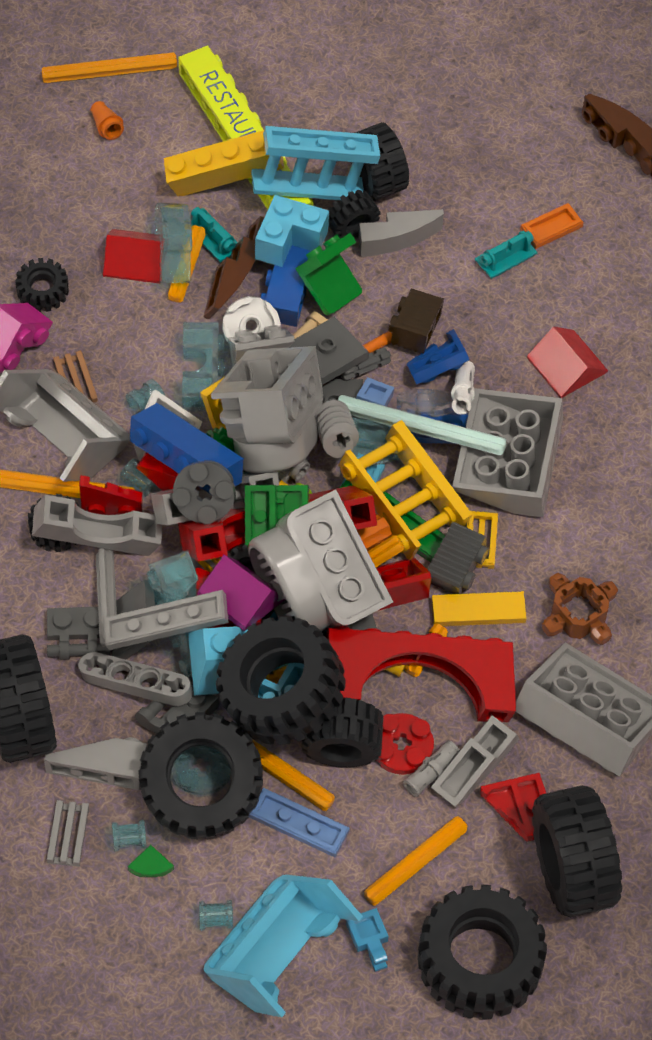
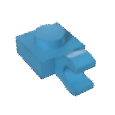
[346,908,389,972]

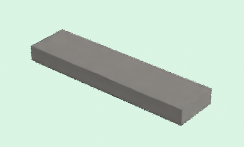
[104,590,229,650]

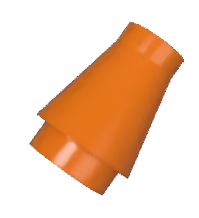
[90,101,124,140]

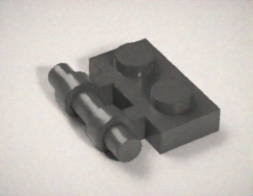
[47,607,110,660]

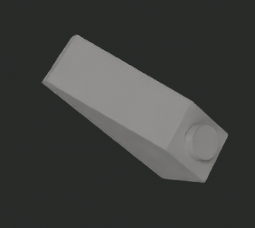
[44,737,147,790]

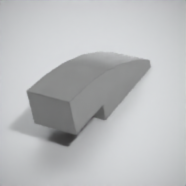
[358,209,444,257]
[431,715,520,808]

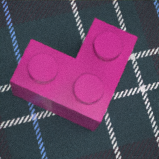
[0,303,53,373]

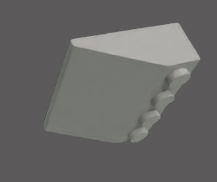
[452,388,564,517]
[516,642,652,777]

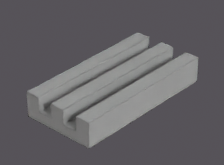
[47,800,89,867]

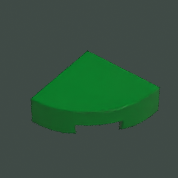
[128,845,174,877]

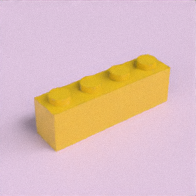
[164,130,284,196]

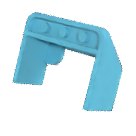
[204,875,363,1017]

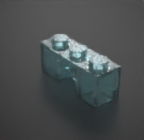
[182,322,225,411]

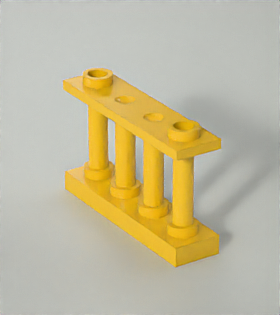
[338,420,473,560]

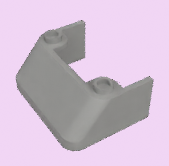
[0,369,130,482]

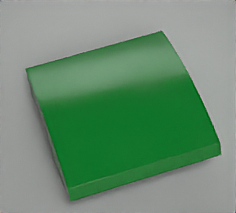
[245,485,309,548]

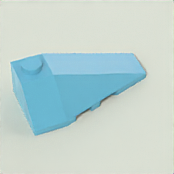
[188,626,289,696]

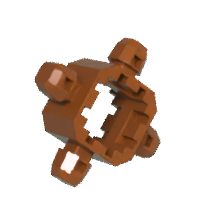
[542,573,618,645]

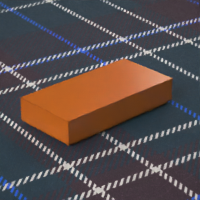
[520,203,584,249]

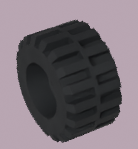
[350,122,409,201]
[301,698,384,768]

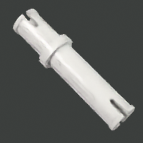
[451,361,475,415]

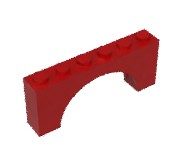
[178,485,377,562]
[325,626,516,722]

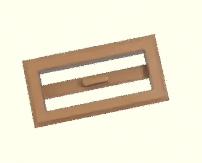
[53,350,98,403]

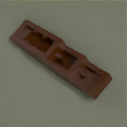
[204,216,264,319]

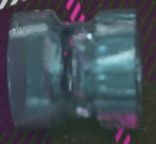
[126,379,165,414]

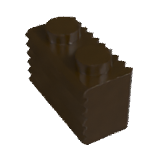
[388,288,444,354]

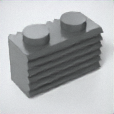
[427,522,489,594]

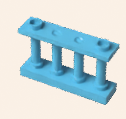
[251,126,380,200]

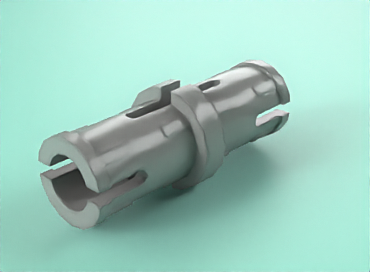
[403,740,460,797]

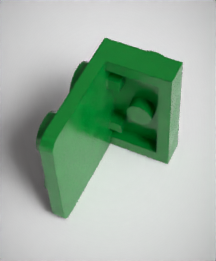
[295,233,362,316]

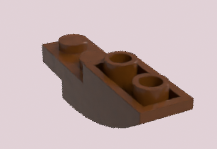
[582,94,652,176]

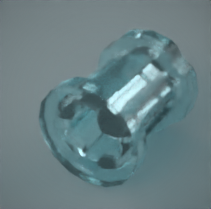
[120,458,156,497]
[112,820,147,852]
[199,899,233,931]

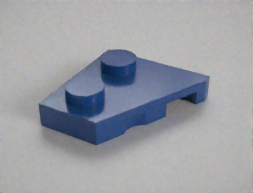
[407,329,470,385]

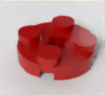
[376,713,434,775]

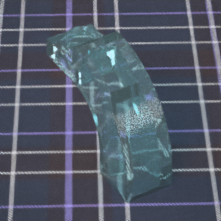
[155,203,192,283]

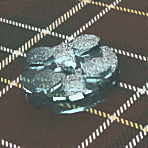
[171,746,232,797]

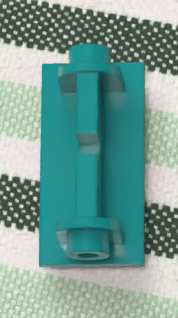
[184,207,238,263]
[475,231,538,279]

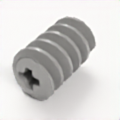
[315,400,359,459]

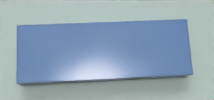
[249,788,350,857]

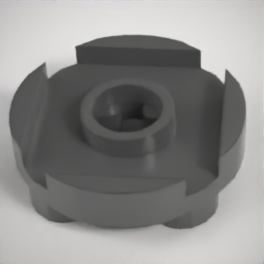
[172,460,236,524]

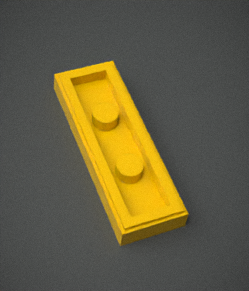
[431,591,527,626]

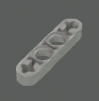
[78,652,193,706]

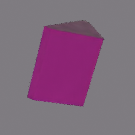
[197,555,285,631]

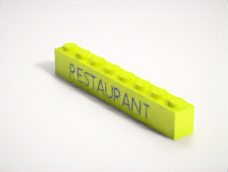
[178,46,314,210]

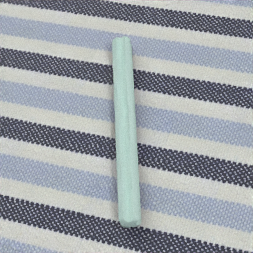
[338,395,506,455]

